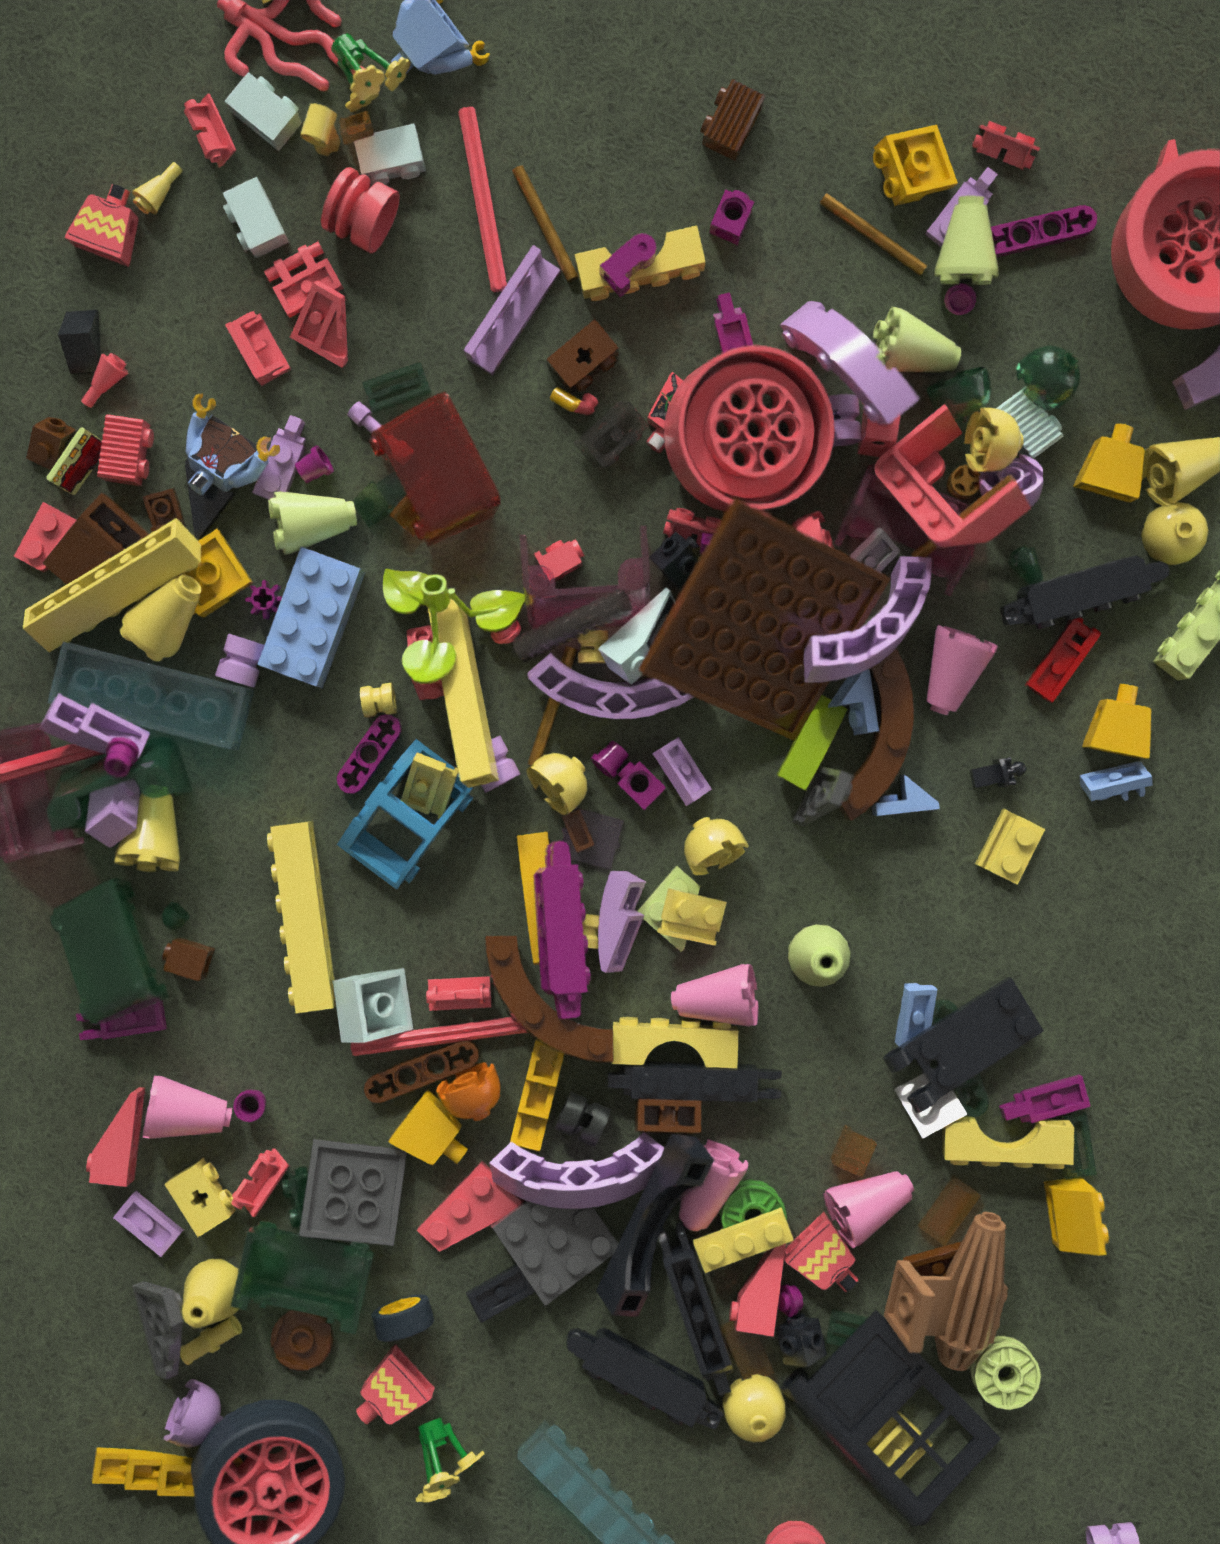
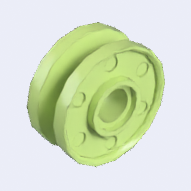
[970,1336,1041,1410]

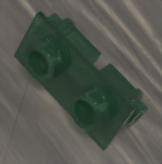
[280,1166,309,1232]

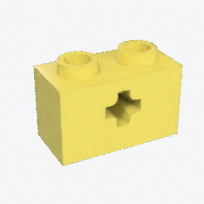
[165,1158,236,1237]

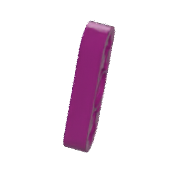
[337,715,402,793]

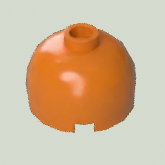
[436,1062,501,1121]

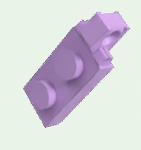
[925,167,998,247]
[252,415,306,500]

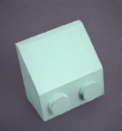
[332,968,413,1043]

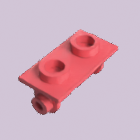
[184,94,236,167]
[972,121,1040,170]
[663,508,722,547]
[426,976,492,1011]
[231,1148,289,1217]

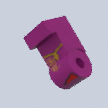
[599,233,656,298]

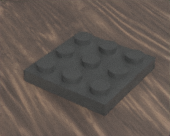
[299,1139,407,1246]
[491,1200,618,1306]

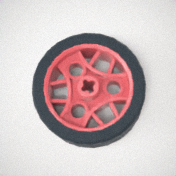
[192,1400,345,1544]

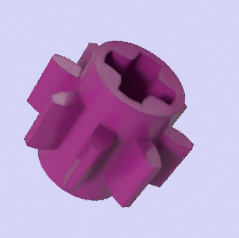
[245,580,282,620]

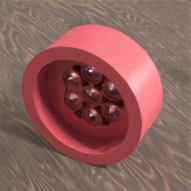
[1111,150,1220,330]
[664,346,834,512]

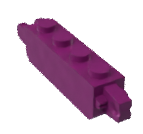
[533,840,590,1018]

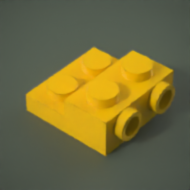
[873,125,958,206]
[174,529,253,617]

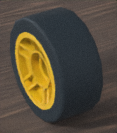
[371,1294,434,1342]

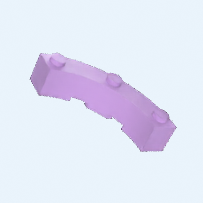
[780,301,919,424]
[804,556,932,682]
[528,652,694,719]
[490,1133,664,1209]

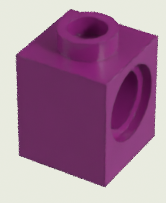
[709,190,754,245]
[617,761,666,810]

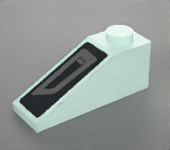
[598,588,676,685]

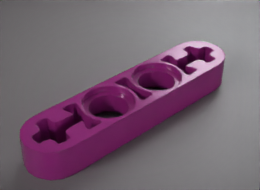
[991,205,1097,258]

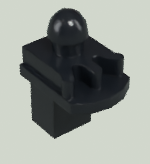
[969,757,1027,788]

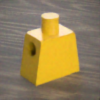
[1074,424,1145,503]
[1082,684,1151,759]
[388,1089,468,1165]

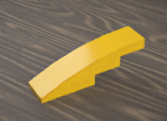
[517,832,549,965]
[510,1040,564,1152]
[92,1448,194,1496]

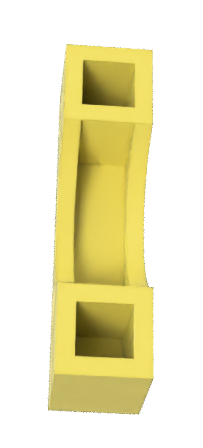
[575,225,706,301]
[612,1017,739,1068]
[942,1116,1074,1169]

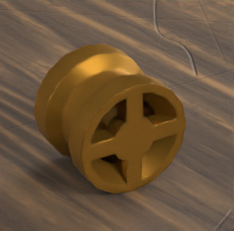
[947,465,981,500]

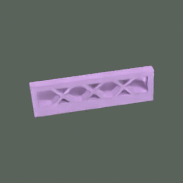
[464,245,561,376]

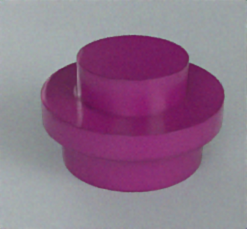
[944,283,976,315]
[778,1284,803,1317]

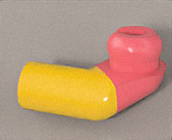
[550,387,598,416]

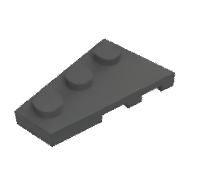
[792,766,853,827]

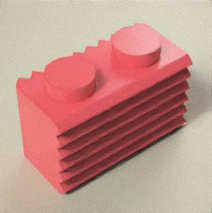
[97,415,154,486]

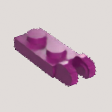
[76,998,167,1040]

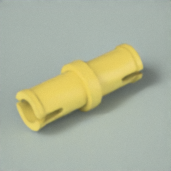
[180,1315,242,1365]

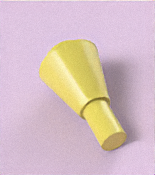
[132,162,183,215]

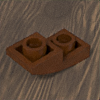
[143,488,186,533]

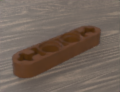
[364,1040,480,1103]

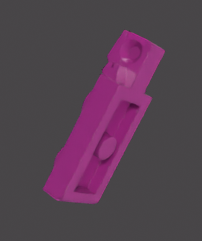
[713,292,753,354]
[999,1075,1091,1123]

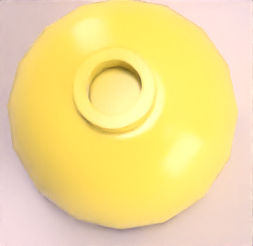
[964,408,1023,472]
[1141,502,1208,565]
[526,753,587,815]
[684,817,749,875]
[723,1374,786,1443]

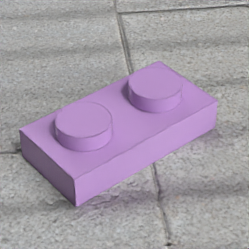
[653,737,711,806]
[113,1191,183,1257]

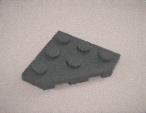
[132,1281,183,1380]

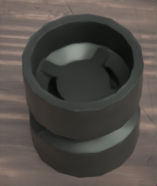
[554,1091,611,1147]

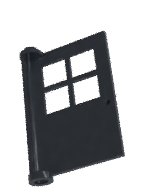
[780,1309,1001,1527]

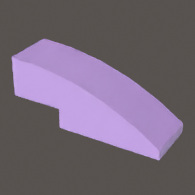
[39,694,150,760]
[598,871,646,973]

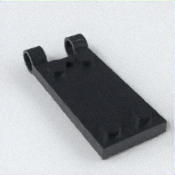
[883,977,1044,1113]

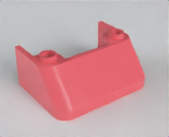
[875,404,1031,547]

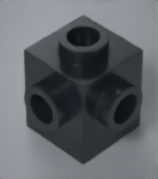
[649,532,701,588]
[776,1313,827,1367]

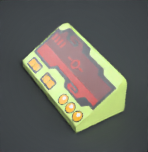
[46,427,102,495]

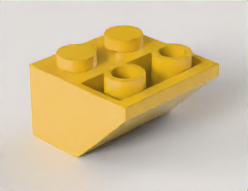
[1044,1177,1109,1256]

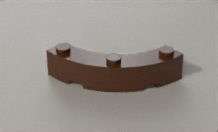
[839,648,914,821]
[485,936,613,1063]

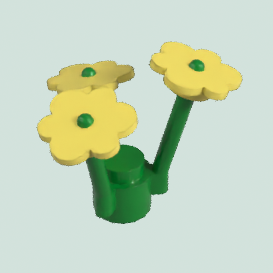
[331,33,411,112]
[416,1418,485,1503]

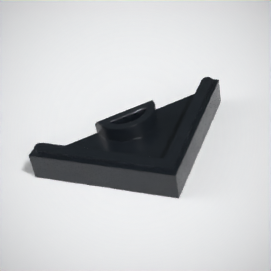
[185,458,235,539]

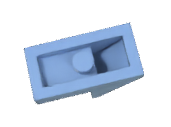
[828,669,879,735]
[872,775,940,816]

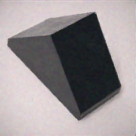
[58,310,101,374]

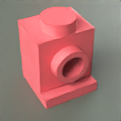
[534,539,585,584]

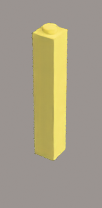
[428,596,499,788]

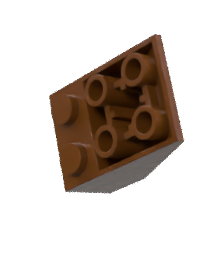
[43,493,150,585]

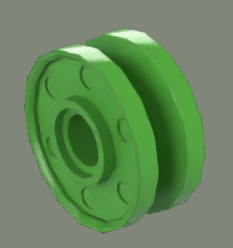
[719,1179,787,1229]

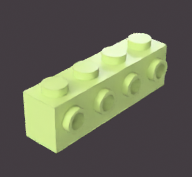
[1153,570,1220,681]

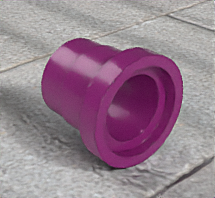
[295,445,334,483]
[104,737,139,777]
[590,740,629,779]
[233,1090,266,1122]

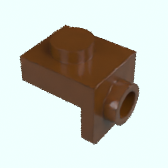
[26,417,75,470]

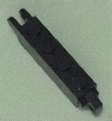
[1000,555,1170,629]
[607,1062,782,1102]
[659,1222,733,1396]
[566,1327,724,1429]

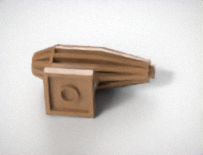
[883,1212,1008,1371]

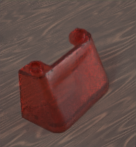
[369,391,501,547]

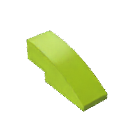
[776,695,847,791]

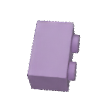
[85,775,140,848]

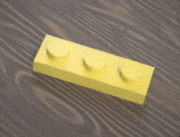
[694,1207,794,1273]

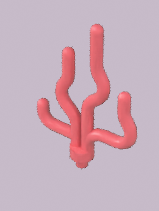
[217,0,366,92]

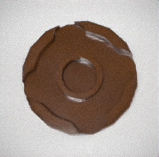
[270,1307,334,1371]

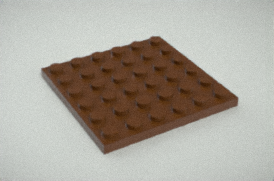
[639,498,891,741]

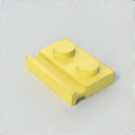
[401,752,459,819]
[975,809,1045,885]
[657,888,727,946]

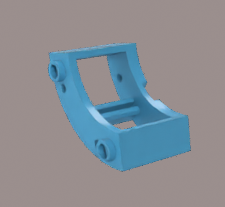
[337,739,474,890]

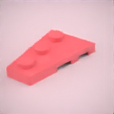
[417,1161,524,1252]

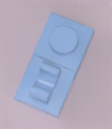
[1080,761,1152,801]
[895,983,937,1046]

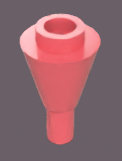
[81,353,128,408]

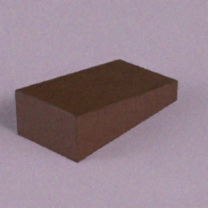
[562,809,595,853]

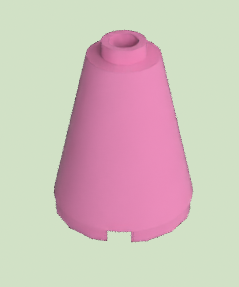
[926,625,998,715]
[671,964,758,1027]
[143,1075,232,1139]
[679,1139,748,1231]
[823,1171,914,1248]

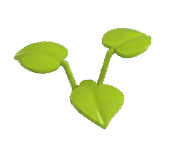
[383,568,526,684]

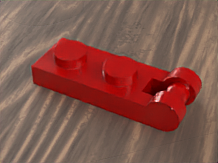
[1025,617,1101,703]

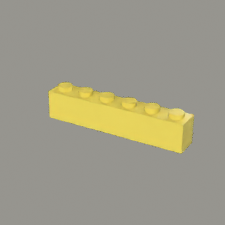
[23,518,201,652]
[267,821,336,1013]

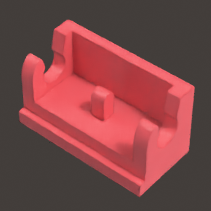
[225,311,291,386]

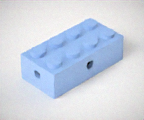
[257,547,365,688]

